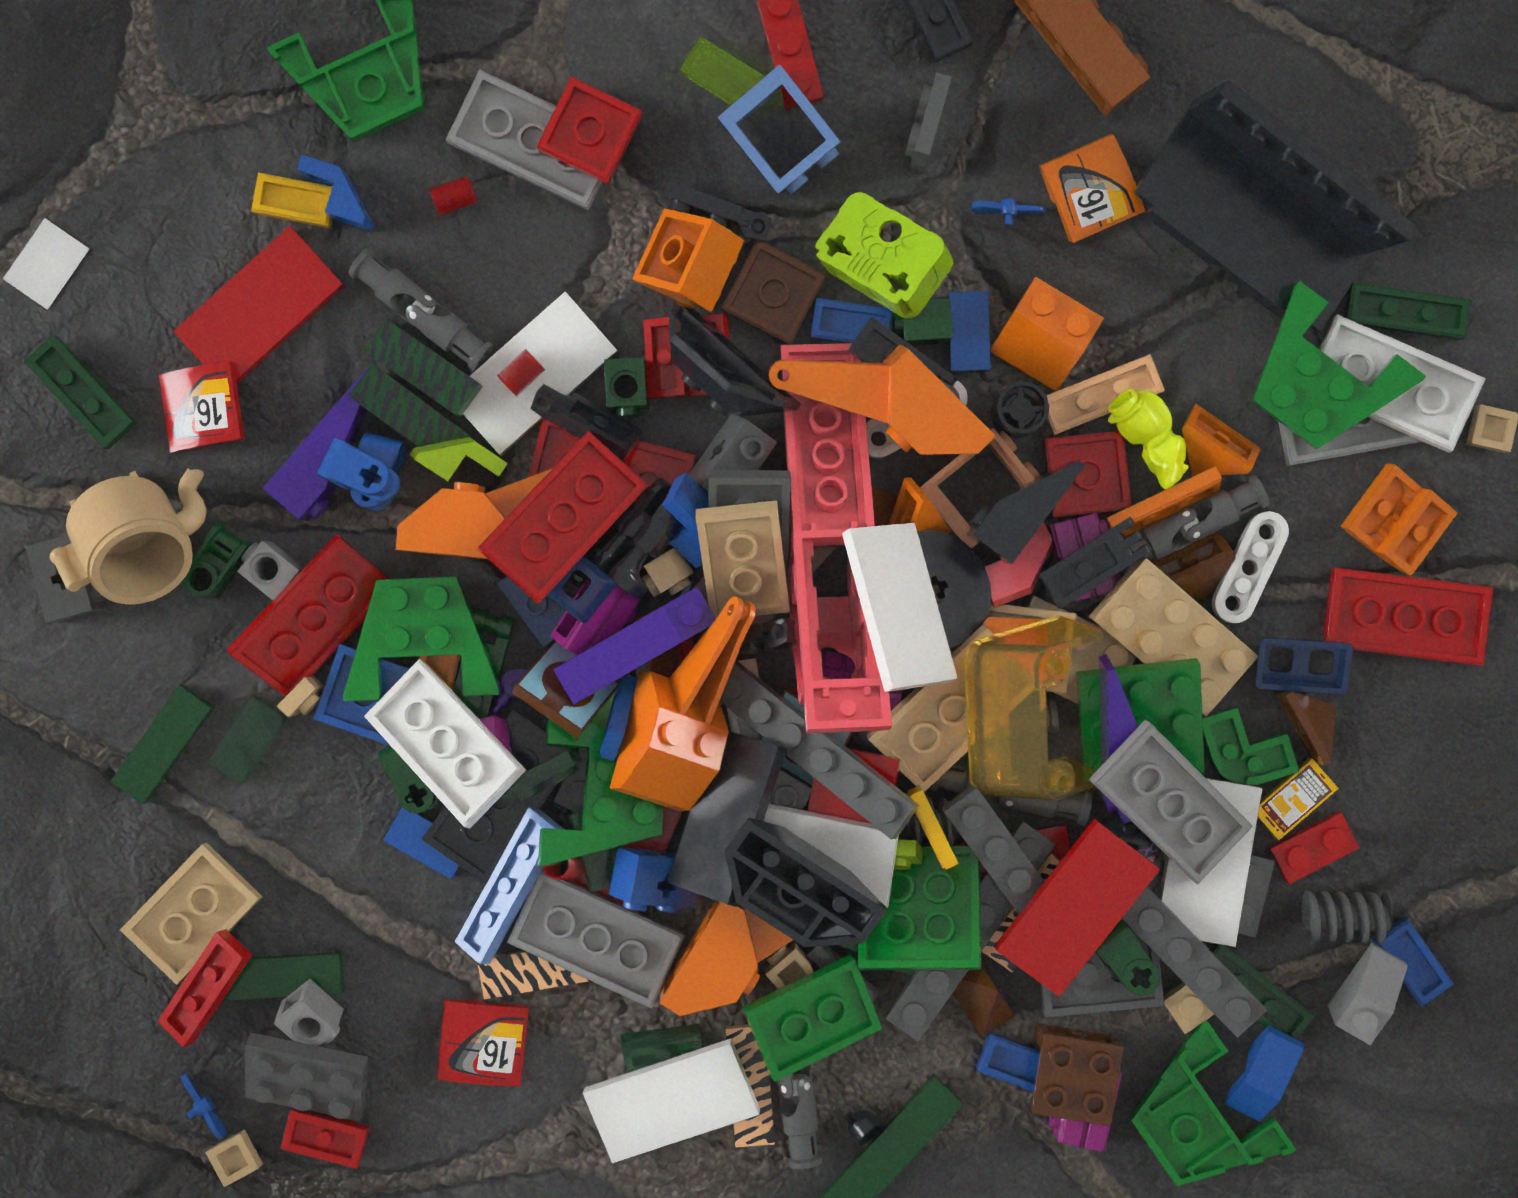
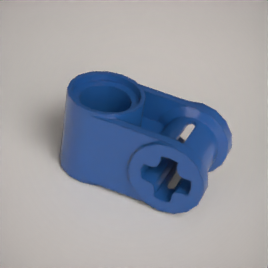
[350,432,407,511]
[316,438,400,502]

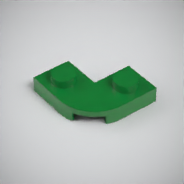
[1202,707,1300,785]

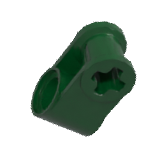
[181,522,253,599]
[378,746,440,814]
[1095,918,1160,996]

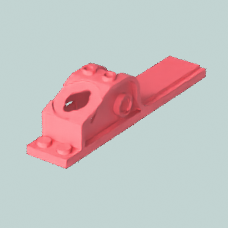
[779,343,892,734]

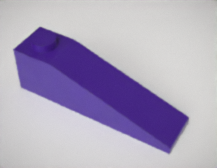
[263,368,368,521]
[553,587,716,705]
[1099,654,1138,824]

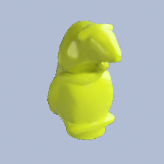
[1108,389,1189,489]

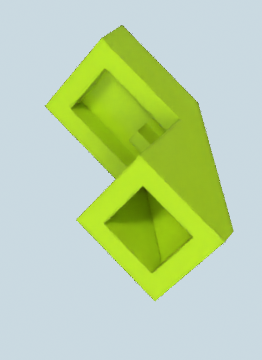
[409,437,508,481]

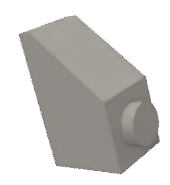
[1327,943,1408,1045]

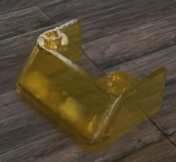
[964,615,1103,800]

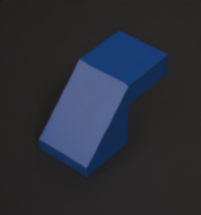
[297,154,373,232]
[662,473,708,568]
[1224,1025,1304,1122]

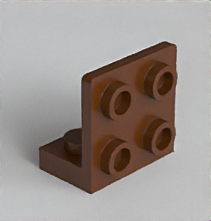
[1031,1023,1124,1126]

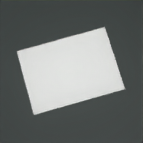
[3,218,89,310]

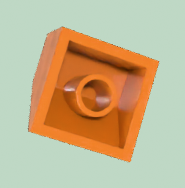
[632,208,745,312]
[990,277,1104,392]

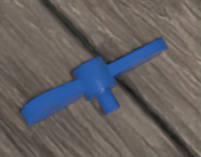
[972,198,1047,226]
[180,1073,227,1140]

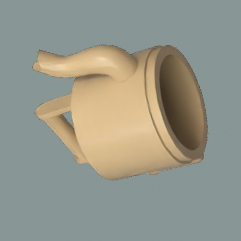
[49,468,207,604]

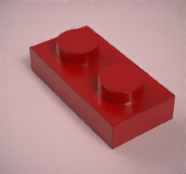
[1267,811,1360,884]
[280,1108,370,1169]

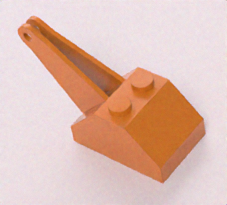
[768,345,996,455]
[395,469,551,559]
[610,596,756,811]
[659,900,793,1016]

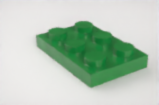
[742,955,882,1082]

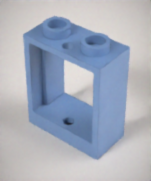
[718,64,842,195]

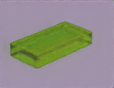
[680,36,765,105]

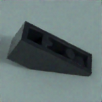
[967,461,1085,564]

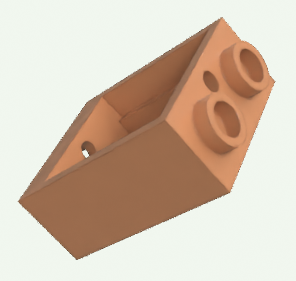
[920,428,1041,548]

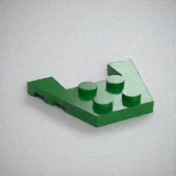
[267,0,425,142]
[1252,281,1426,449]
[343,577,501,701]
[537,719,663,867]
[1128,1020,1296,1186]

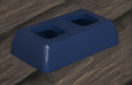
[547,556,616,623]
[1255,637,1353,694]

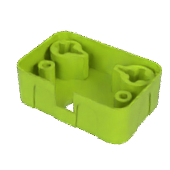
[815,192,953,319]

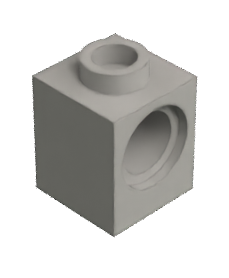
[237,541,304,600]
[274,979,344,1046]

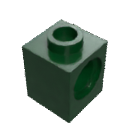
[893,298,953,346]
[604,357,649,418]

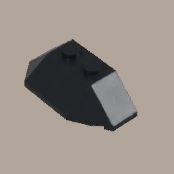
[669,300,801,416]
[724,817,887,947]

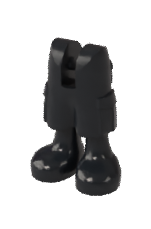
[586,478,680,599]

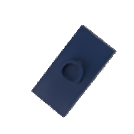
[497,577,566,647]

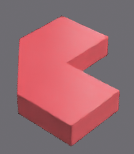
[985,522,1054,608]

